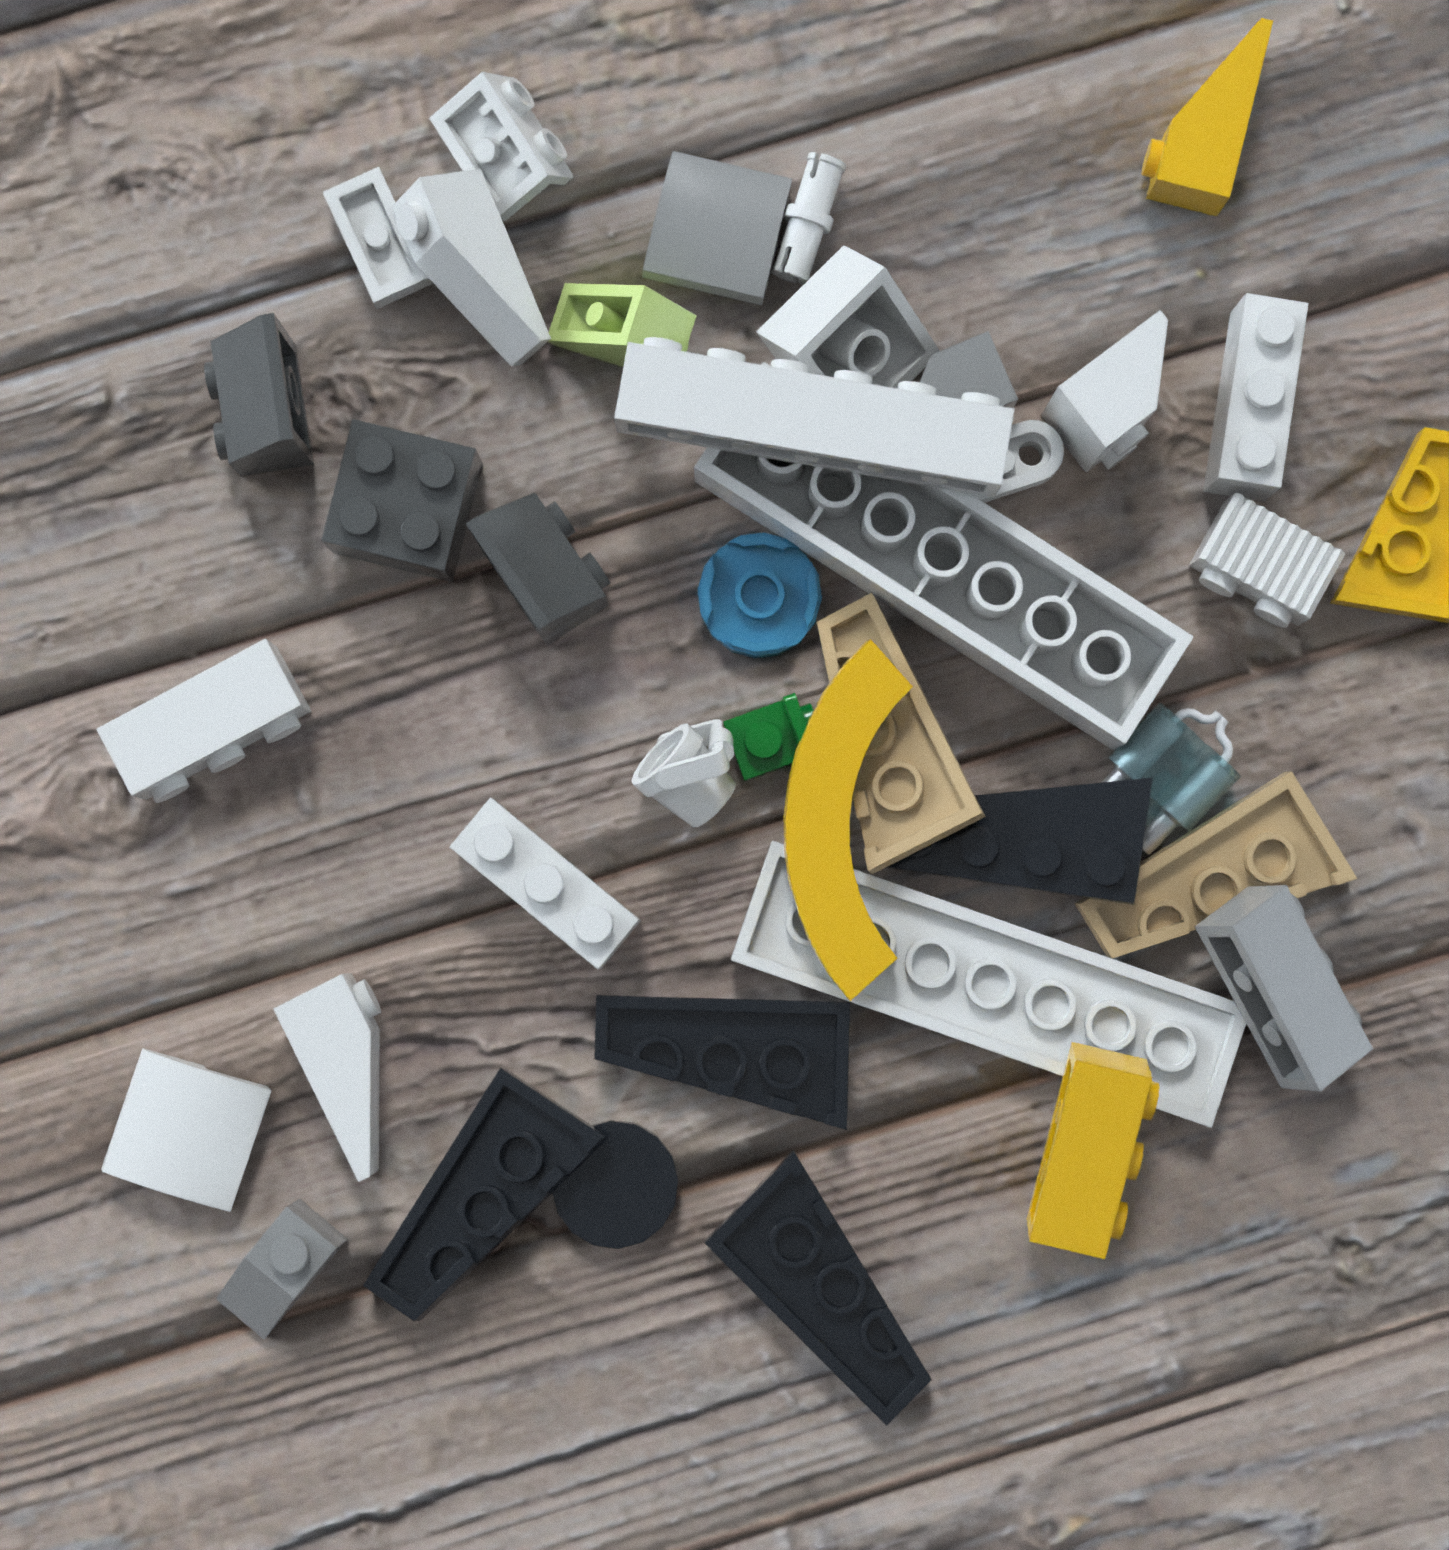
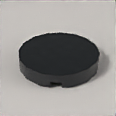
[553,1120,678,1249]

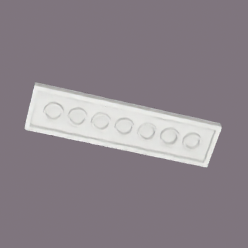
[731,841,1246,1128]

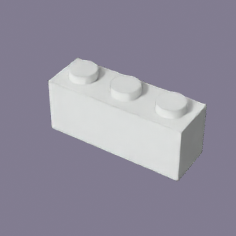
[1203,293,1309,502]
[96,638,311,803]
[450,797,641,969]

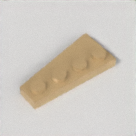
[817,593,986,874]
[1075,771,1358,959]

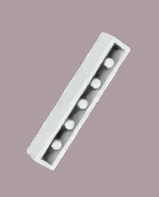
[614,337,1015,497]

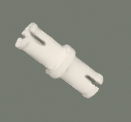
[771,152,846,285]

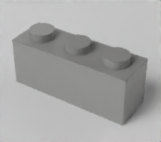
[1194,885,1373,1092]

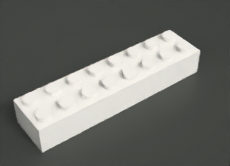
[694,362,1194,750]

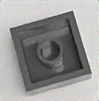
[321,419,483,582]

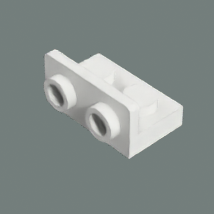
[429,72,573,221]

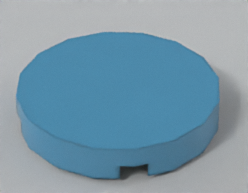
[698,533,822,658]

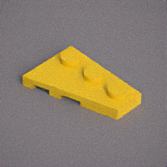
[1330,427,1449,623]

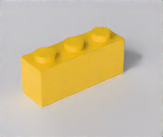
[1026,1042,1159,1259]

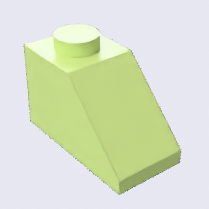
[548,283,697,367]

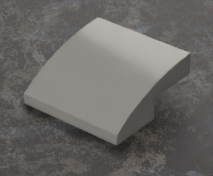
[642,151,792,305]

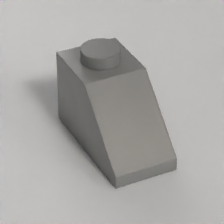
[216,1199,348,1339]

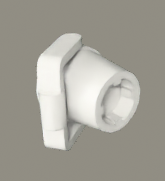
[632,719,736,828]

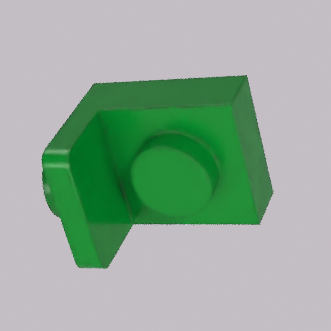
[723,693,814,782]

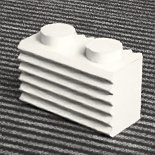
[1189,493,1346,628]

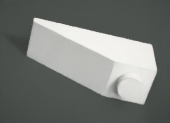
[392,169,551,367]
[273,973,381,1182]

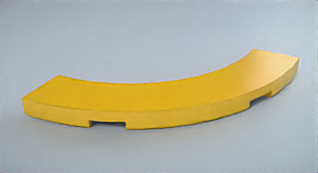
[783,639,913,1001]

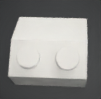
[756,246,940,388]
[1041,310,1168,473]

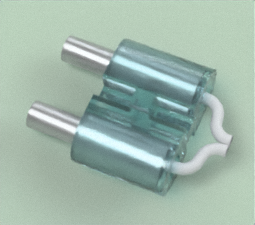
[1101,702,1241,855]

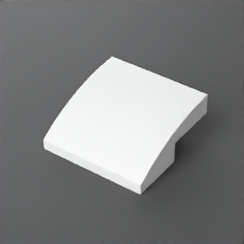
[101,1048,272,1212]

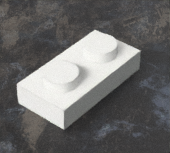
[323,167,433,309]

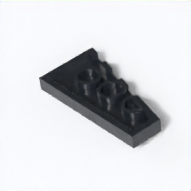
[886,777,1153,905]
[594,995,850,1130]
[363,1068,610,1321]
[704,1150,932,1426]

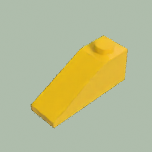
[1141,17,1273,217]

